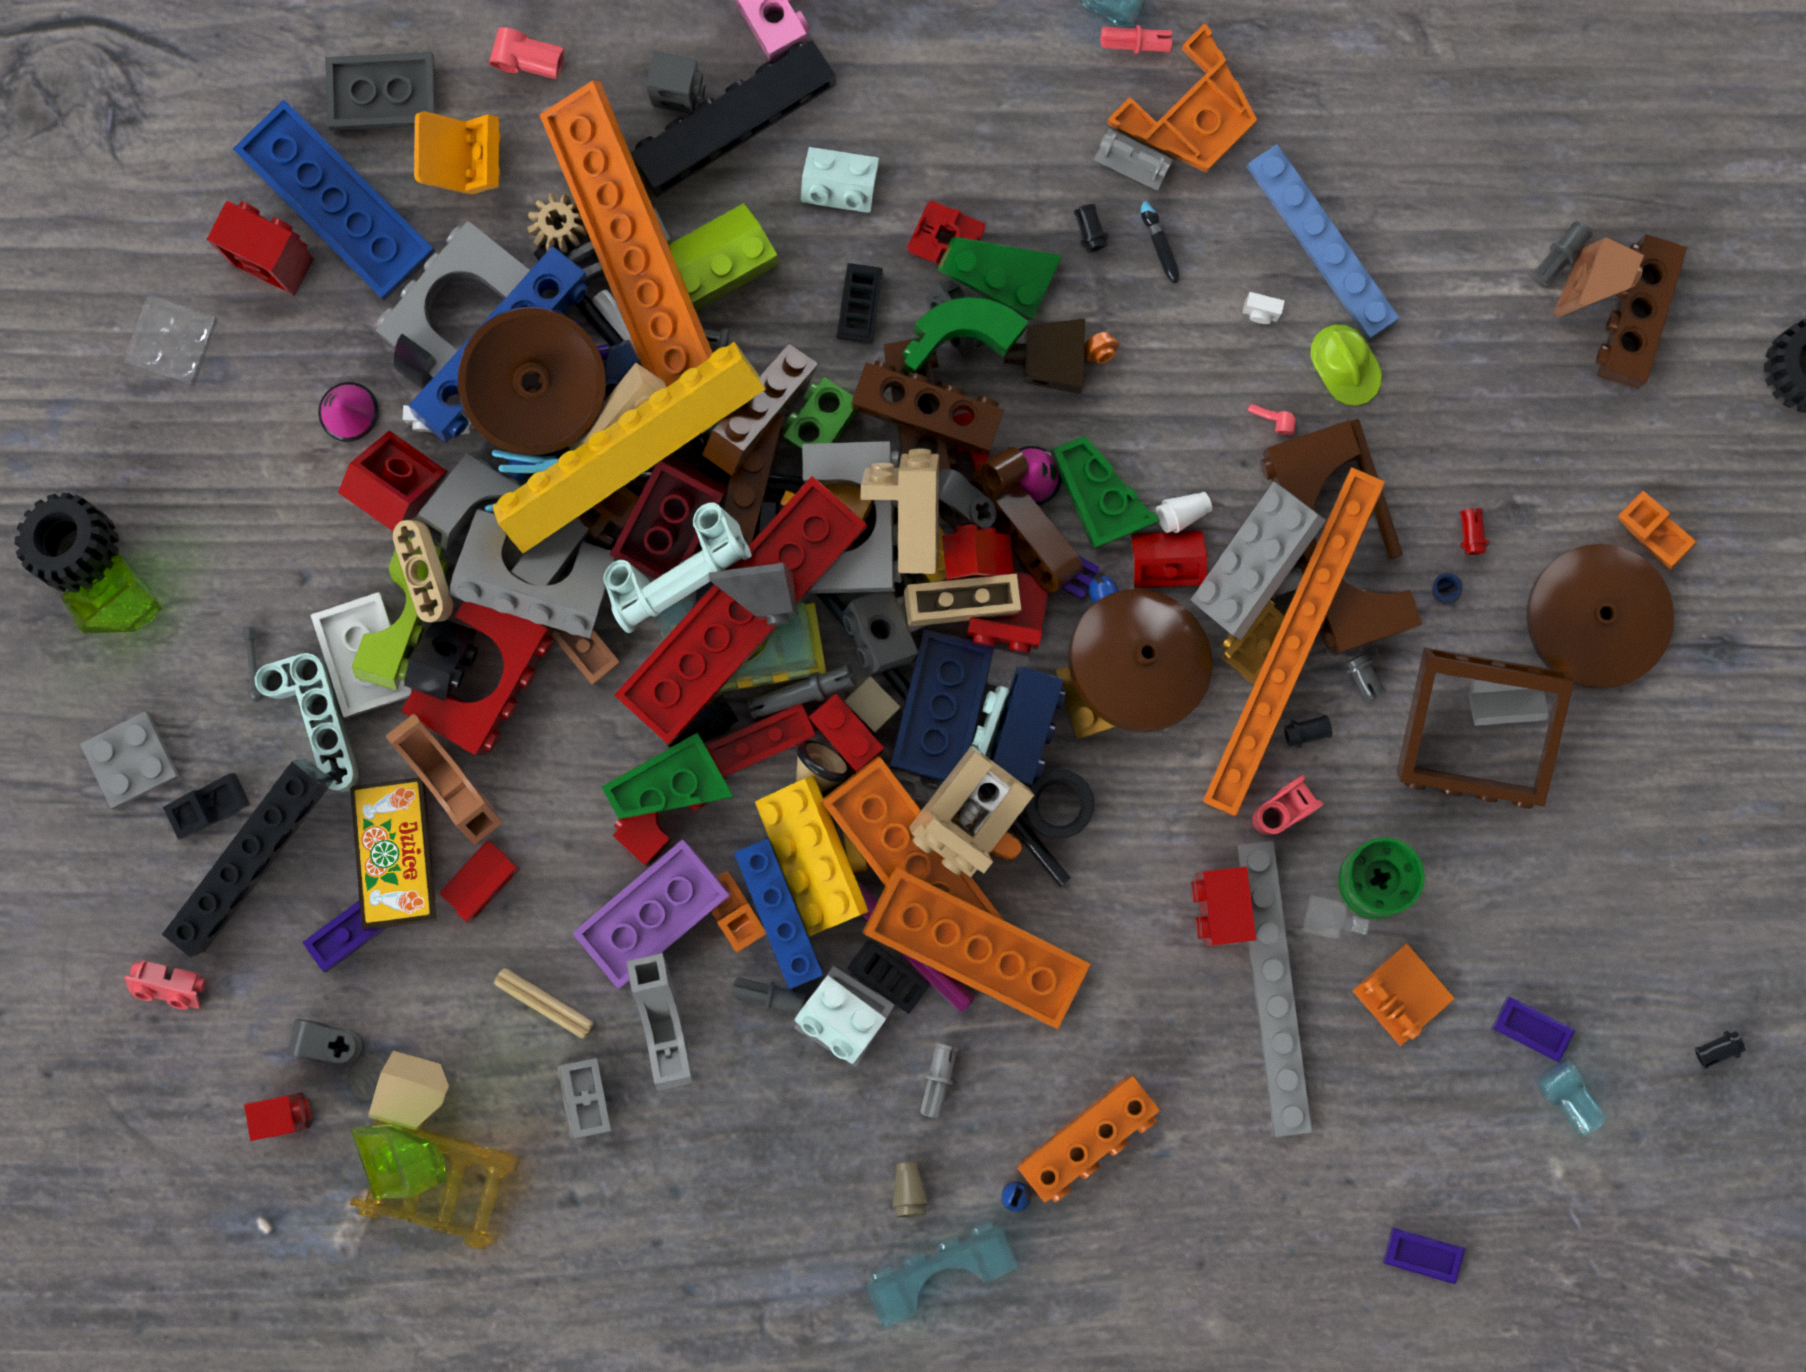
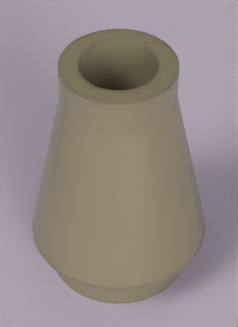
[892,1162,929,1217]

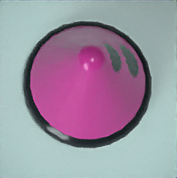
[318,382,379,442]
[1018,446,1062,505]

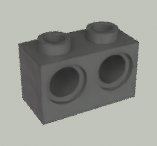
[646,51,706,115]

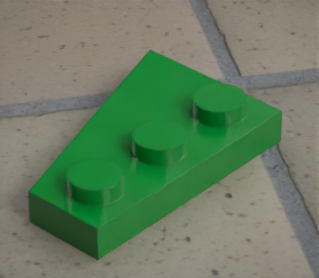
[937,237,1062,320]
[601,733,734,819]

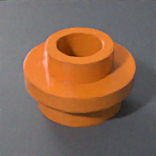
[1084,332,1119,364]

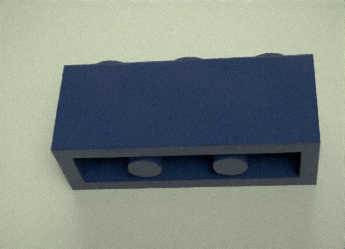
[989,666,1066,785]

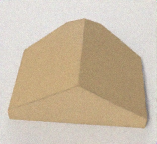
[369,1051,449,1131]

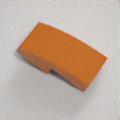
[1617,491,1697,571]
[711,870,766,953]

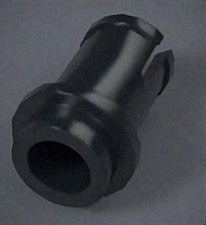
[1074,204,1109,253]
[1284,715,1333,748]
[1694,1031,1746,1069]

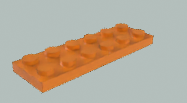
[820,756,1004,920]
[862,866,1091,1029]

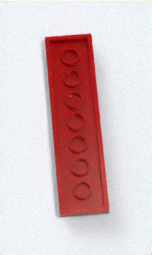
[614,476,868,745]

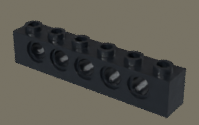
[162,758,334,957]

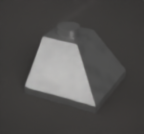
[709,563,798,625]

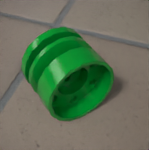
[1337,837,1425,920]

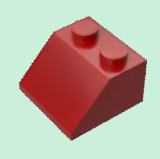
[338,430,447,531]

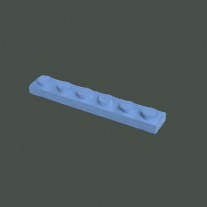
[1246,144,1399,340]

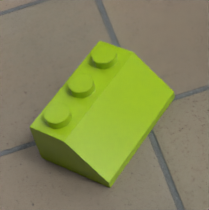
[668,203,779,311]

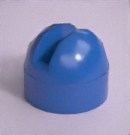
[1088,575,1119,604]
[1001,1181,1031,1212]

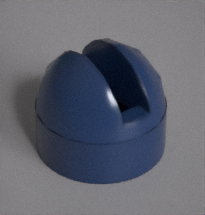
[1432,573,1462,605]

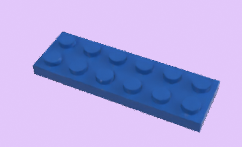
[233,100,435,300]

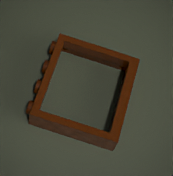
[1397,647,1574,809]

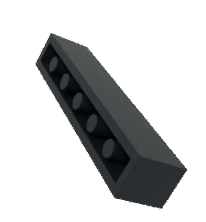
[631,40,836,197]

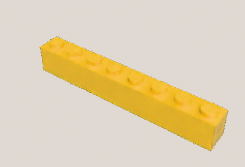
[492,342,766,554]

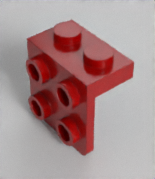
[967,572,1048,653]

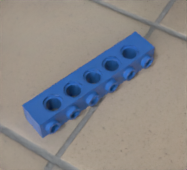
[408,246,589,443]

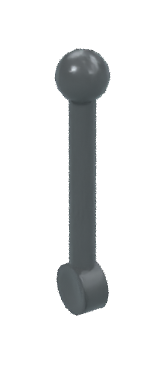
[242,626,263,702]

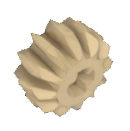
[528,193,588,255]

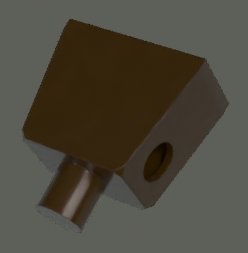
[1004,319,1085,394]

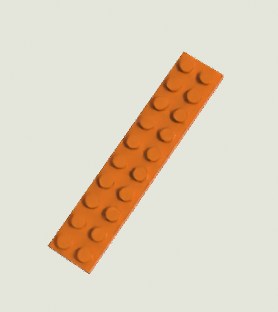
[539,80,713,387]

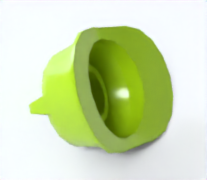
[1310,325,1382,406]

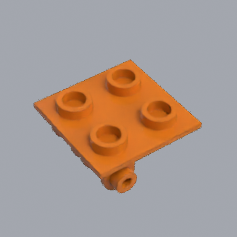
[1352,943,1455,1047]

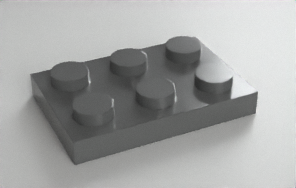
[325,52,436,131]

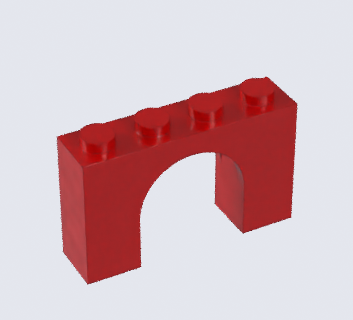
[401,601,555,755]

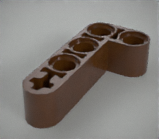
[969,447,1083,592]

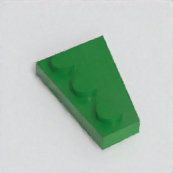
[1050,436,1160,550]

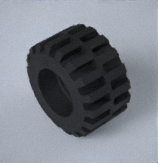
[1764,319,1806,413]
[14,493,119,593]

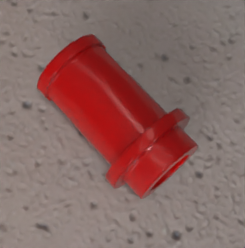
[1459,508,1490,555]

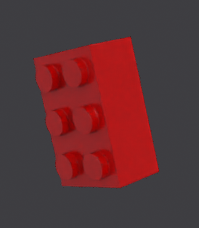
[206,201,314,296]

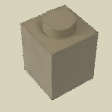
[844,676,901,735]

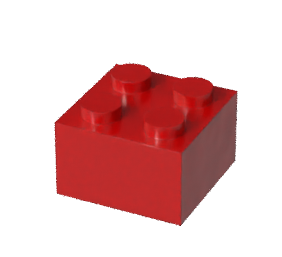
[1190,866,1256,946]

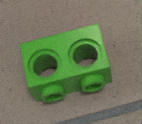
[782,377,857,453]

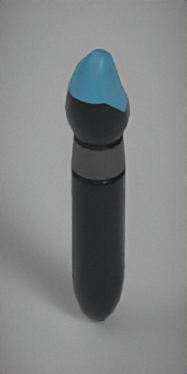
[1141,201,1179,283]

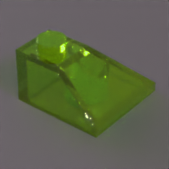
[61,552,163,634]
[350,1124,448,1199]

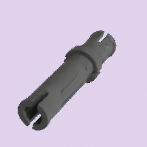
[748,664,857,721]

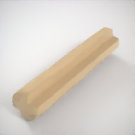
[494,968,594,1038]

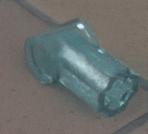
[1536,1058,1607,1137]

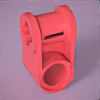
[1252,774,1324,836]

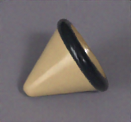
[796,741,851,793]

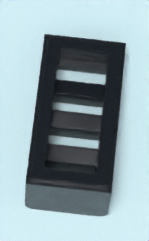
[837,263,883,343]
[847,940,930,1014]

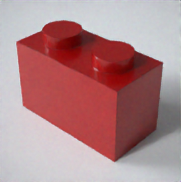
[942,524,1015,580]
[809,693,884,773]
[244,1092,313,1141]

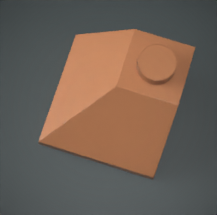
[1553,237,1644,317]

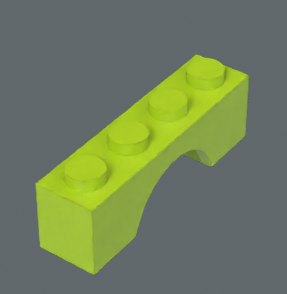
[351,538,448,691]

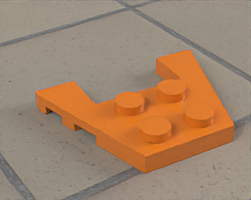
[1107,23,1257,173]

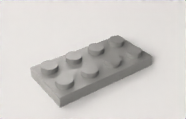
[1190,482,1326,640]

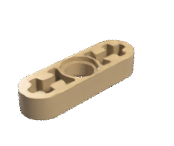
[393,520,453,622]

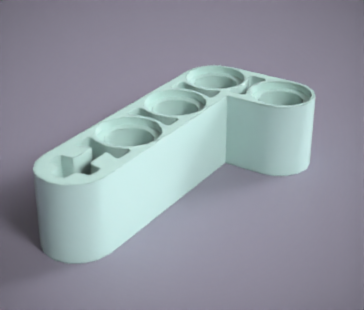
[255,653,360,792]

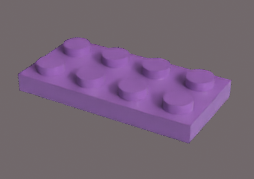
[572,839,731,989]

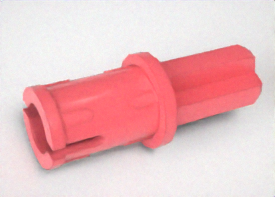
[1100,25,1172,54]

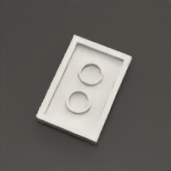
[311,592,413,718]

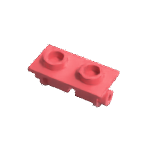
[124,960,206,1010]

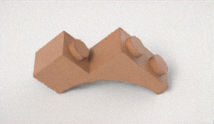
[386,713,503,845]

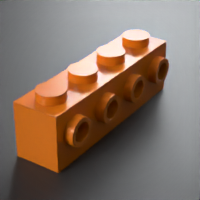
[1016,1074,1160,1203]

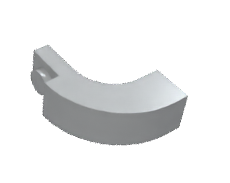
[627,953,693,1091]

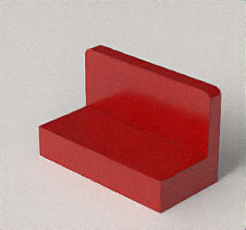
[1131,530,1207,588]
[440,841,521,923]

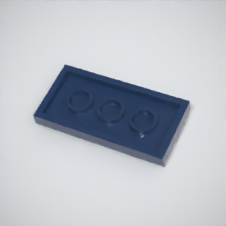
[889,629,994,782]

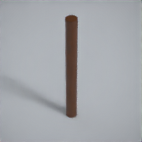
[1350,419,1403,559]

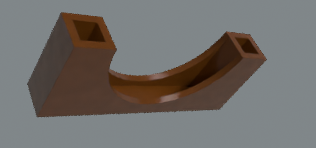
[1260,420,1422,656]

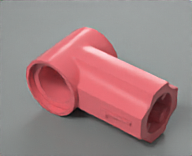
[489,27,565,80]

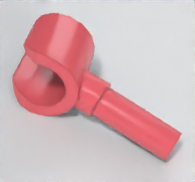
[1248,403,1296,436]

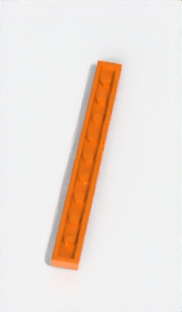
[1202,467,1386,817]

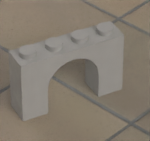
[376,221,530,378]
[802,441,902,594]
[417,453,589,586]
[448,509,615,639]

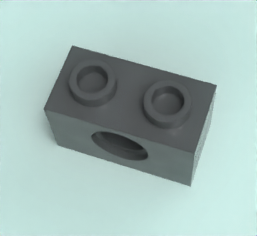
[843,592,919,677]

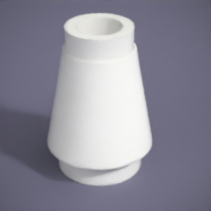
[1156,492,1212,533]

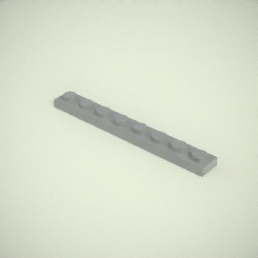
[1236,841,1312,1137]

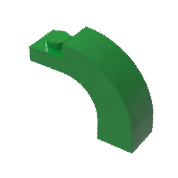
[902,297,1029,374]

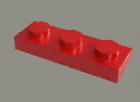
[705,704,816,778]

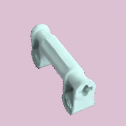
[603,503,751,633]

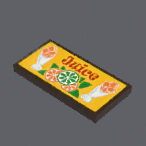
[350,777,437,931]

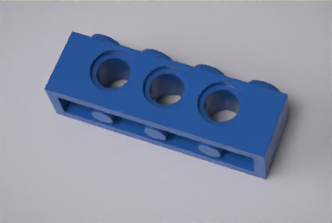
[734,839,824,989]

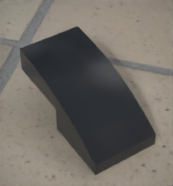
[394,333,437,389]
[163,773,250,840]

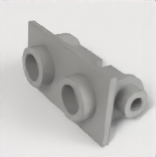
[1094,128,1173,191]

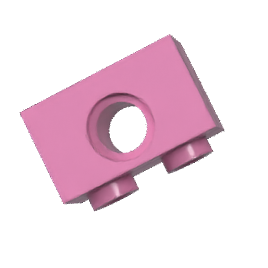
[736,0,810,63]

